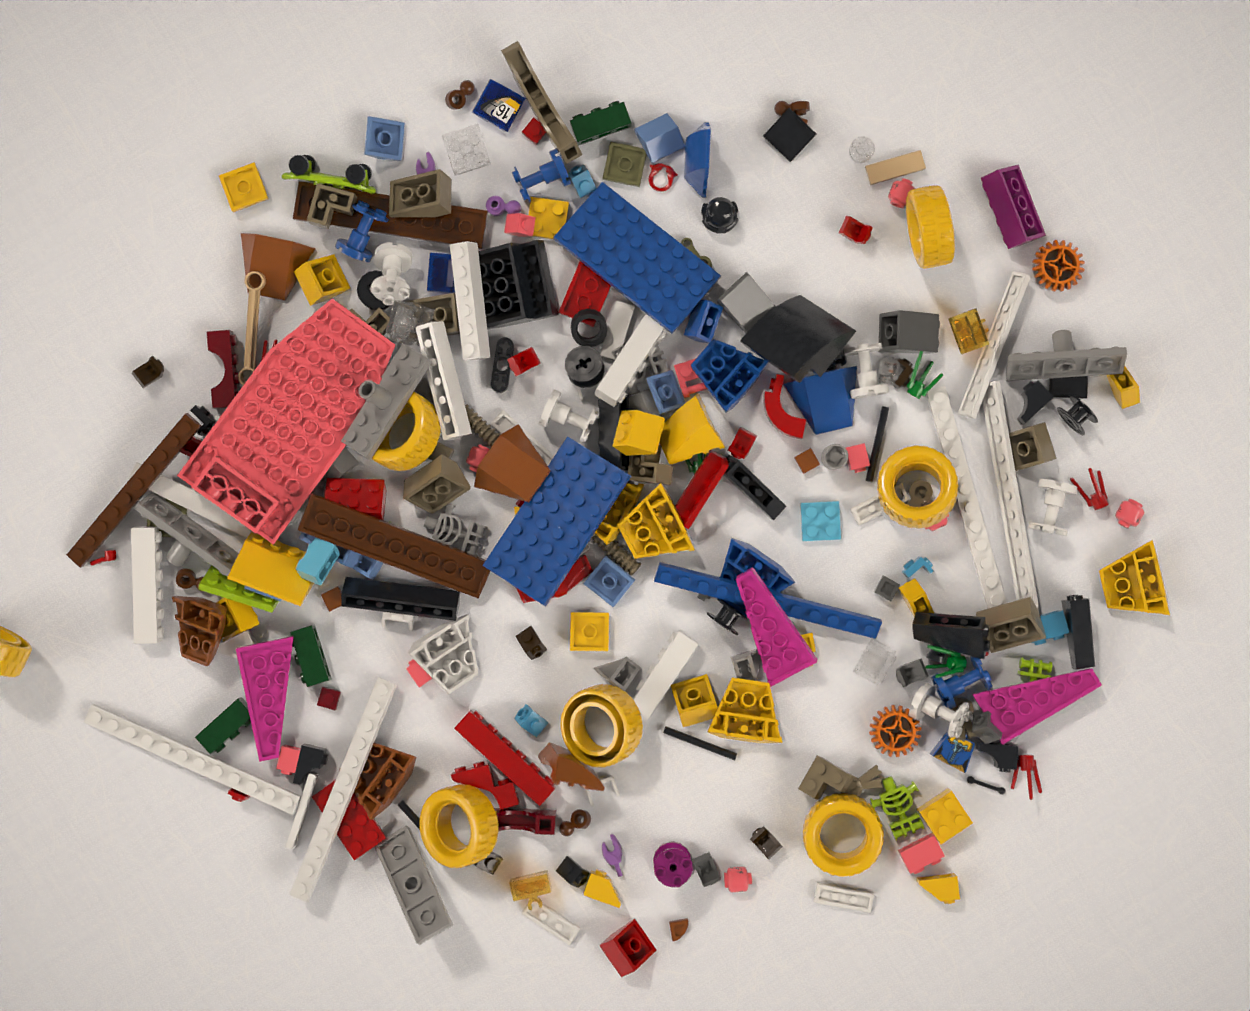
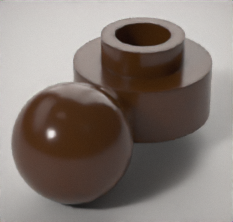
[445,80,475,110]
[774,101,810,116]
[176,568,205,592]
[559,809,591,836]

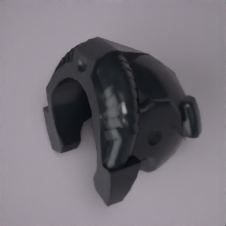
[701,197,738,234]

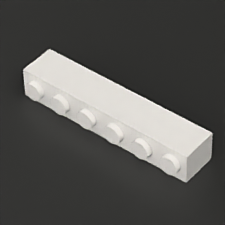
[450,242,490,360]
[595,314,666,407]
[415,321,472,440]
[131,527,164,644]
[630,631,698,726]

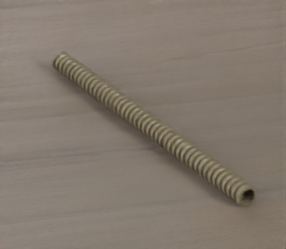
[464,401,641,575]

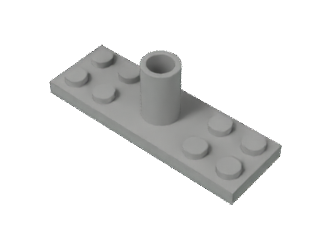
[1005,330,1127,381]
[341,343,432,460]
[134,492,239,576]
[375,825,453,945]

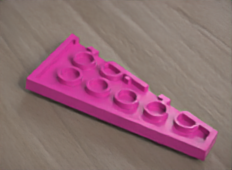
[736,568,818,687]
[236,636,294,762]
[972,668,1102,745]

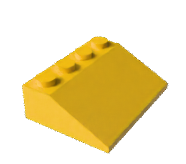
[227,531,314,606]

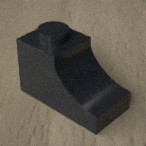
[1017,380,1054,424]
[976,742,1018,773]
[293,743,329,785]

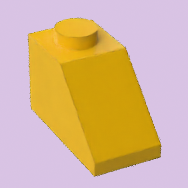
[1107,365,1140,409]
[899,578,934,617]
[583,869,621,908]
[916,873,960,904]

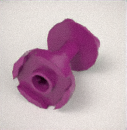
[653,841,693,887]

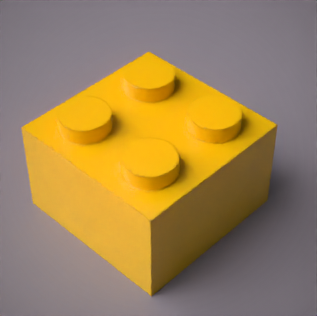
[917,788,973,844]

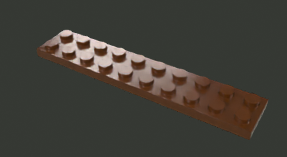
[293,181,488,249]
[297,493,490,599]

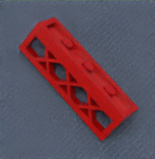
[675,450,729,529]

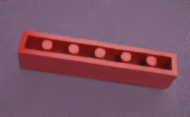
[454,710,556,806]

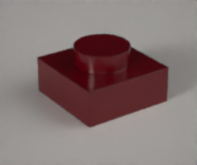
[317,686,341,710]

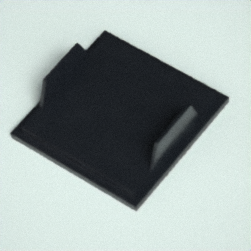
[763,108,817,162]
[1049,376,1088,399]

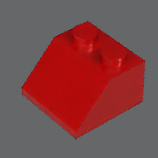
[599,919,657,977]

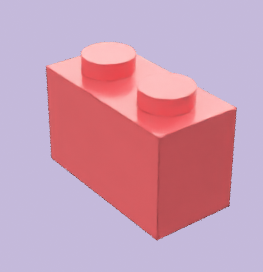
[898,833,945,874]

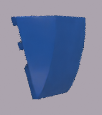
[684,122,711,198]
[691,339,769,413]
[783,366,857,435]
[720,538,795,617]

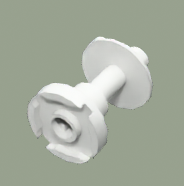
[371,242,412,305]
[843,343,889,399]
[538,389,599,443]
[1028,479,1077,536]
[909,682,972,738]

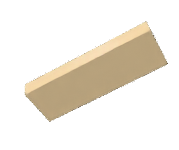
[865,150,926,185]

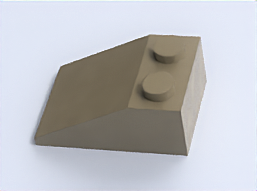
[389,169,452,217]
[406,293,460,339]

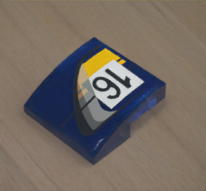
[472,79,526,132]

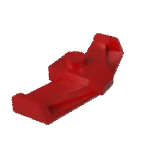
[516,555,593,603]

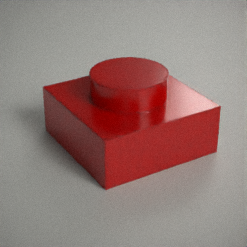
[522,117,546,145]

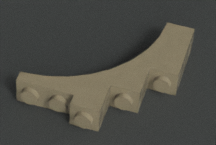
[501,41,582,164]

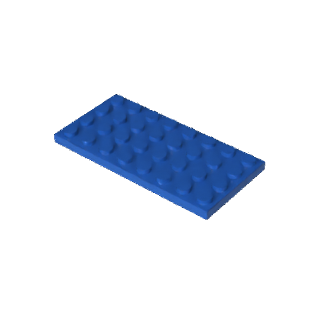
[553,182,721,334]
[483,436,631,607]

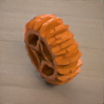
[1032,240,1085,292]
[869,705,922,757]

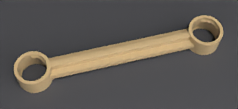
[238,271,266,385]

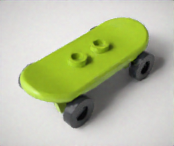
[282,155,376,194]

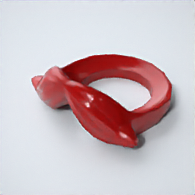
[648,163,678,192]

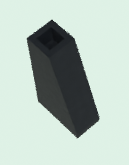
[724,455,787,520]
[1061,594,1095,670]
[912,612,990,659]

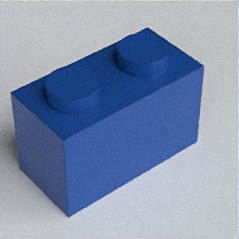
[684,300,723,343]

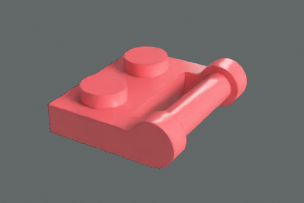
[674,359,707,398]

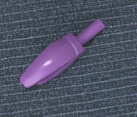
[416,152,436,175]
[602,834,623,877]

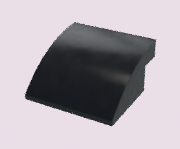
[478,239,559,330]
[740,295,856,383]

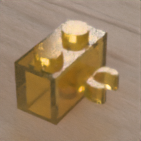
[948,308,989,354]
[509,870,552,910]

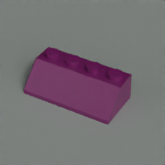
[981,165,1046,249]

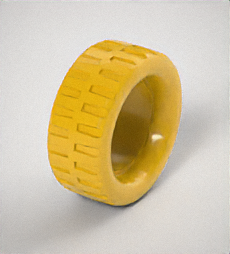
[906,185,955,269]
[371,392,441,471]
[877,445,958,529]
[0,626,32,677]
[560,684,643,768]
[419,784,498,868]
[803,793,884,877]

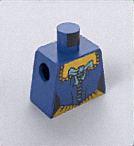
[930,729,975,773]

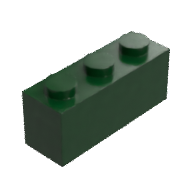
[570,101,632,146]
[289,625,332,687]
[195,697,251,754]

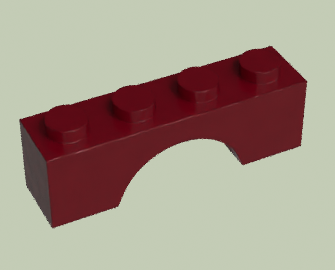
[206,330,240,409]
[494,808,556,835]

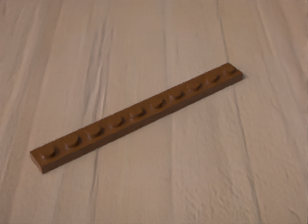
[66,413,202,568]

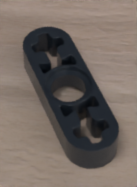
[491,337,514,393]

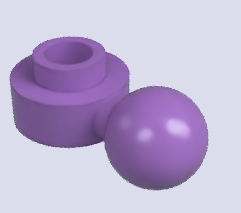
[486,196,521,216]

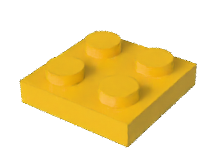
[218,162,269,212]
[529,197,569,239]
[570,612,609,651]

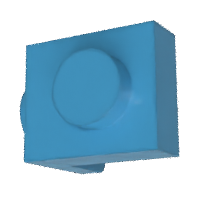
[568,165,596,198]
[902,557,934,578]
[514,704,548,738]

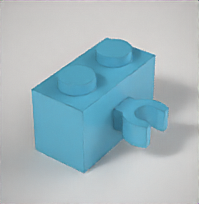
[296,537,340,586]

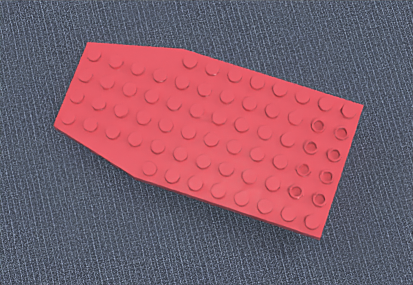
[177,299,396,544]

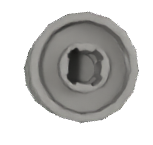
[821,444,848,470]

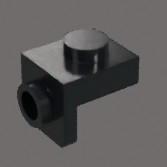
[190,405,215,436]
[556,856,590,888]

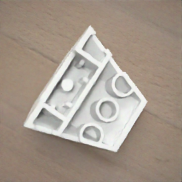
[408,614,478,694]

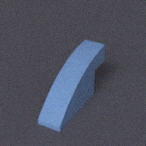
[299,532,383,580]

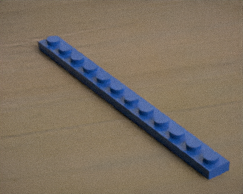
[654,562,882,639]

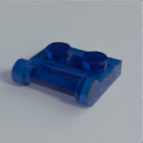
[427,252,455,293]

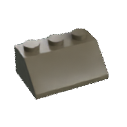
[403,455,471,514]
[976,597,1046,653]

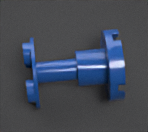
[512,149,571,203]
[335,201,388,262]
[931,656,993,710]

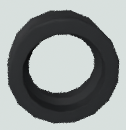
[570,309,607,347]

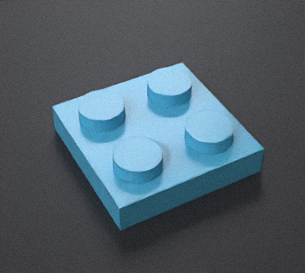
[800,501,841,541]

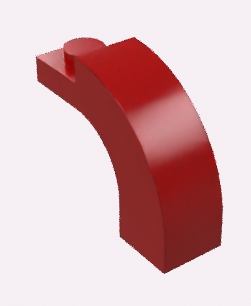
[763,374,807,439]

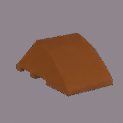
[241,233,315,301]
[474,424,551,502]
[172,596,227,666]
[538,742,605,791]
[339,743,417,820]

